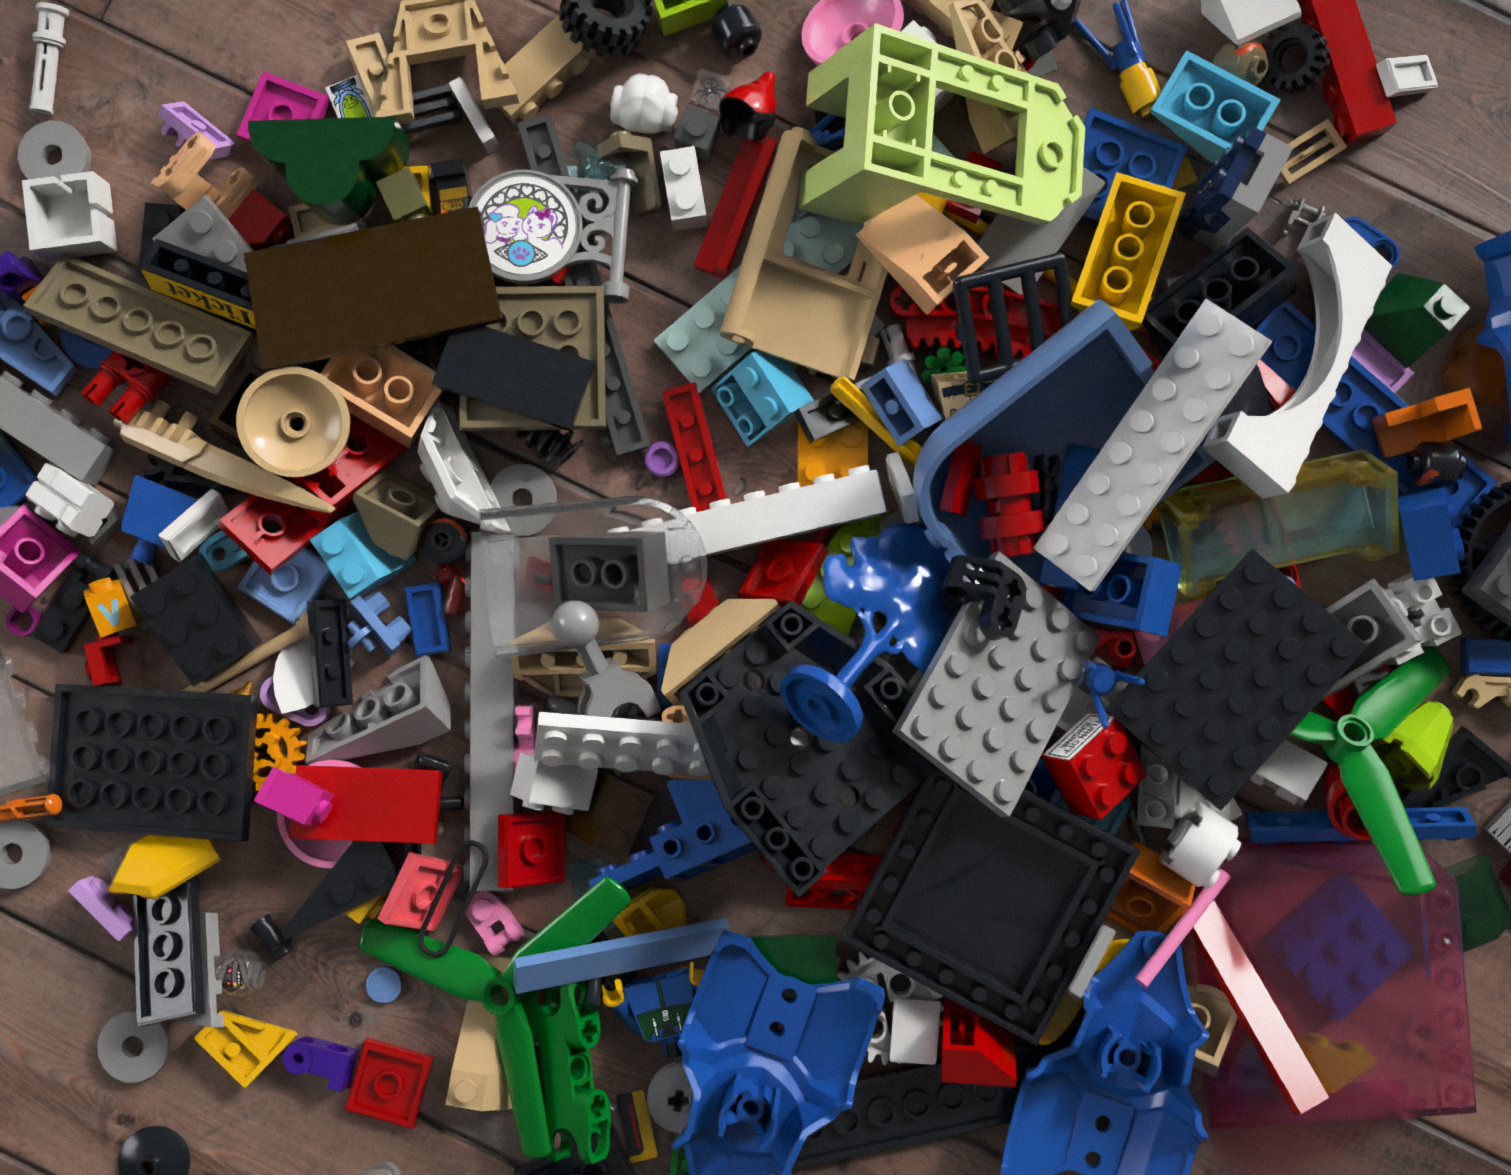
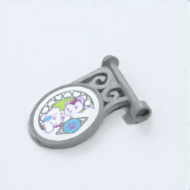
[468,168,638,304]

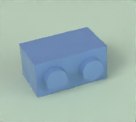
[860,359,944,446]

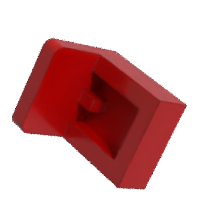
[84,632,133,686]

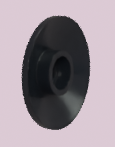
[118,1126,191,1175]

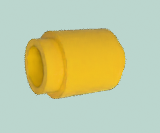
[1119,62,1162,119]

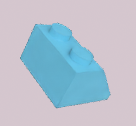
[310,512,418,599]

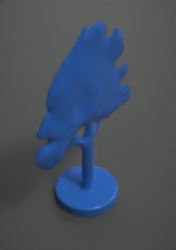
[780,522,950,743]

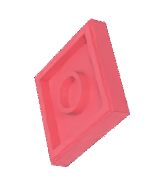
[377,852,464,932]

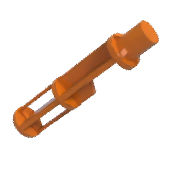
[0,794,62,822]

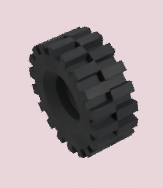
[559,0,653,58]

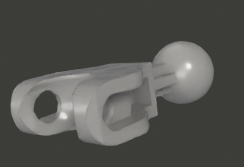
[551,601,661,718]

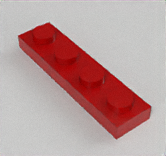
[662,382,728,512]

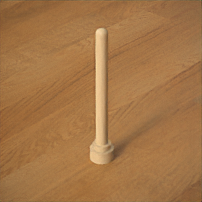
[181,611,309,692]

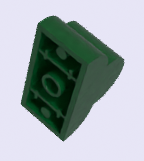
[248,117,410,225]

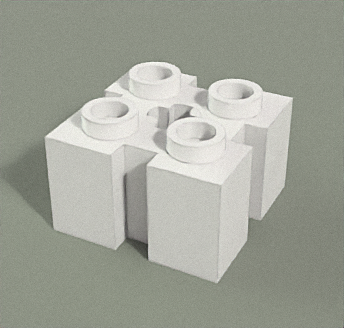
[1384,572,1462,665]

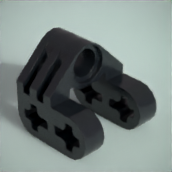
[996,0,1081,62]
[941,555,1027,641]

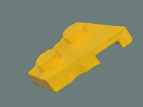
[194,1010,298,1088]

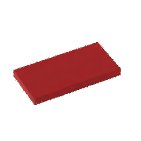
[289,765,442,845]

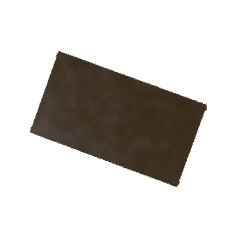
[244,206,503,371]

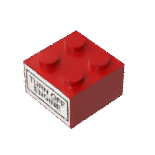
[1041,712,1147,820]

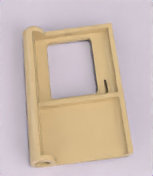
[720,127,888,381]

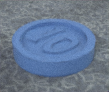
[366,966,403,1003]

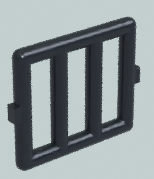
[952,253,1079,384]

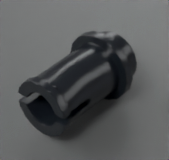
[250,914,294,962]

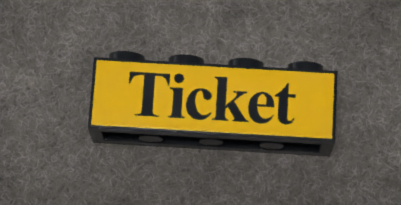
[139,238,256,329]

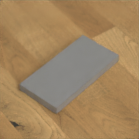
[977,167,1106,295]

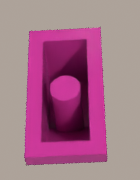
[254,767,334,827]

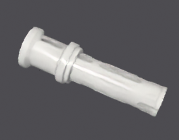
[29,2,69,115]

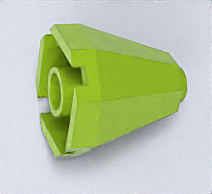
[1370,701,1453,790]

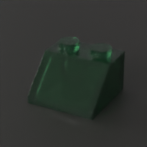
[1424,853,1511,952]

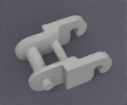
[1279,197,1326,239]

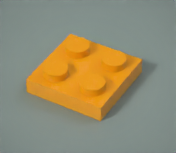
[797,421,868,487]

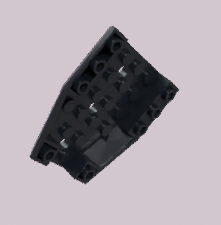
[679,601,940,898]

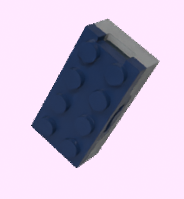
[1178,126,1293,252]

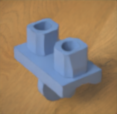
[346,591,411,658]

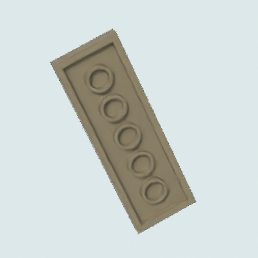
[23,253,254,395]

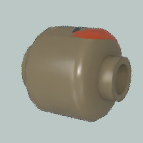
[1213,41,1268,86]

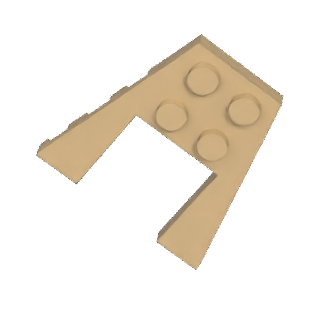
[375,0,520,124]

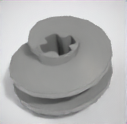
[647,1061,694,1133]

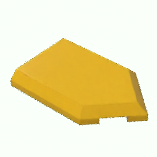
[108,834,221,900]

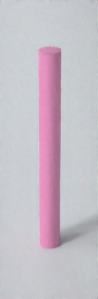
[1134,869,1231,988]

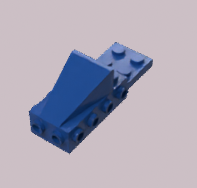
[589,780,758,891]

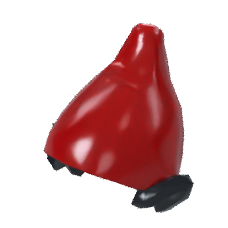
[719,71,777,141]

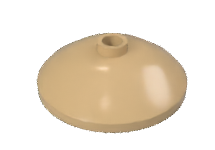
[236,367,350,477]

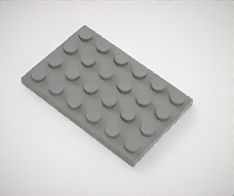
[892,551,1101,817]

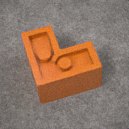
[1371,388,1482,458]

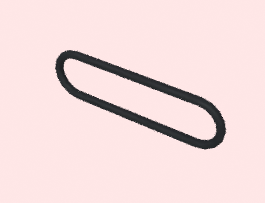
[418,840,489,957]

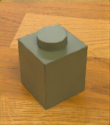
[376,167,433,223]

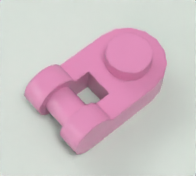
[466,891,525,957]

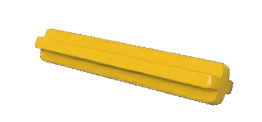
[830,376,922,469]

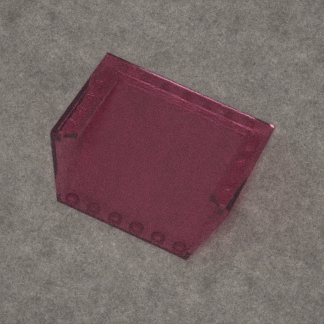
[1193,838,1477,1129]

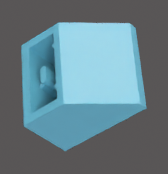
[710,351,814,447]

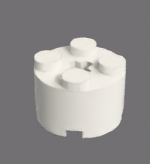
[1159,801,1241,889]

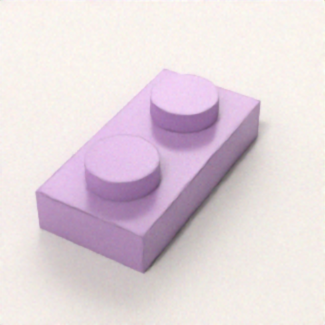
[68,876,134,942]

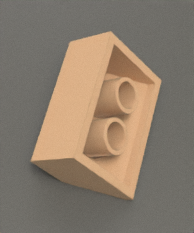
[320,345,444,449]

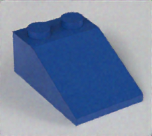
[1059,552,1183,637]

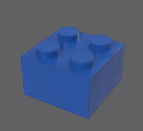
[1396,487,1466,581]

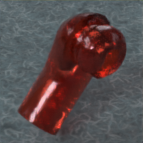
[434,564,466,616]

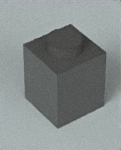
[674,105,720,163]

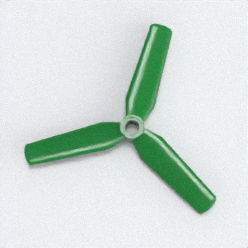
[1289,646,1450,896]
[358,877,631,1159]

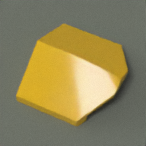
[613,887,687,937]

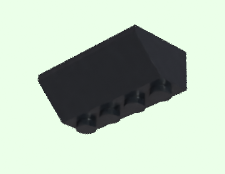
[1142,227,1298,358]

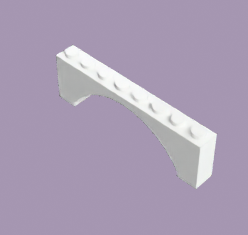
[1202,213,1392,499]

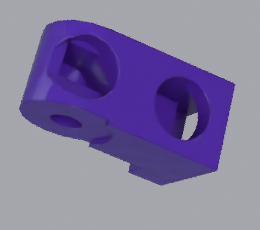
[0,251,44,304]
[282,1036,359,1092]

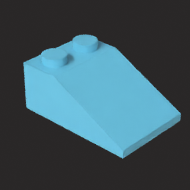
[1150,50,1280,163]

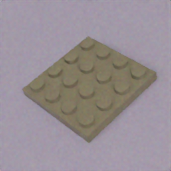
[460,286,606,431]

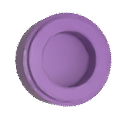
[645,442,680,478]

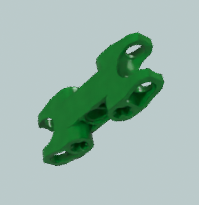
[524,980,611,1164]

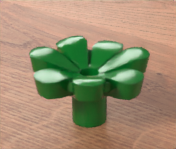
[922,347,966,383]

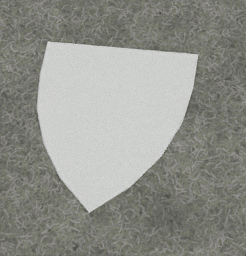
[273,637,355,714]

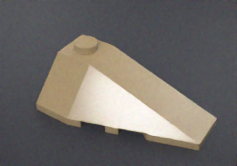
[445,952,513,1111]

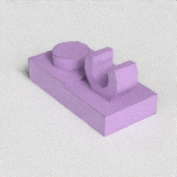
[157,101,237,160]

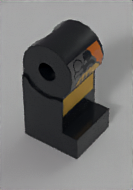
[431,158,473,214]

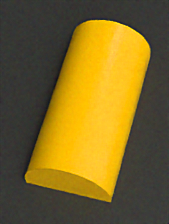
[1070,172,1186,331]

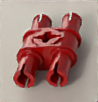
[80,351,174,425]

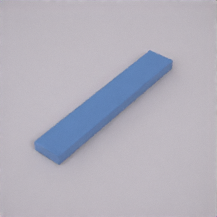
[514,918,730,994]

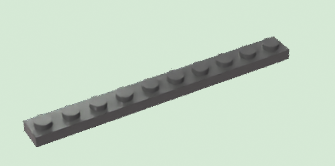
[517,113,651,457]

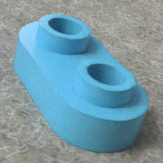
[199,523,268,572]

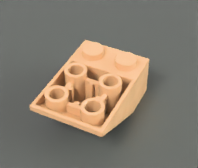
[856,195,989,315]

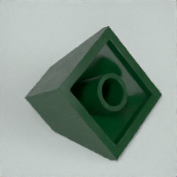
[1364,273,1470,368]

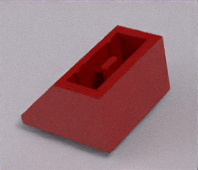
[942,998,1016,1087]

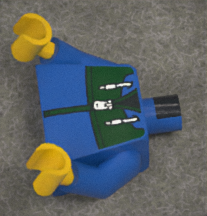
[601,961,708,1058]

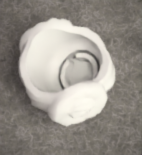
[610,73,678,134]

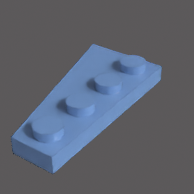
[0,291,78,397]

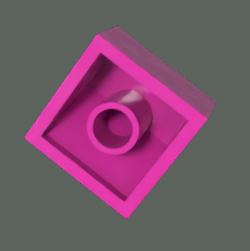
[0,504,82,613]

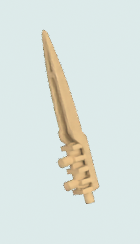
[113,399,336,513]

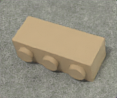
[497,14,591,127]

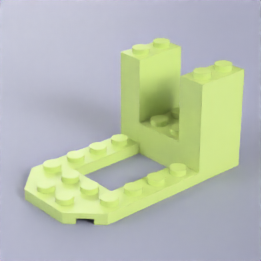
[798,23,1085,226]

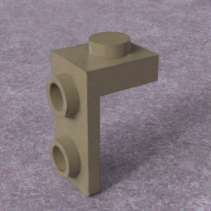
[597,131,661,216]

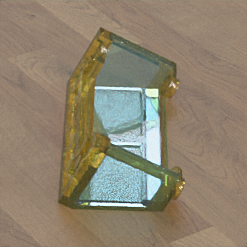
[1157,449,1399,599]

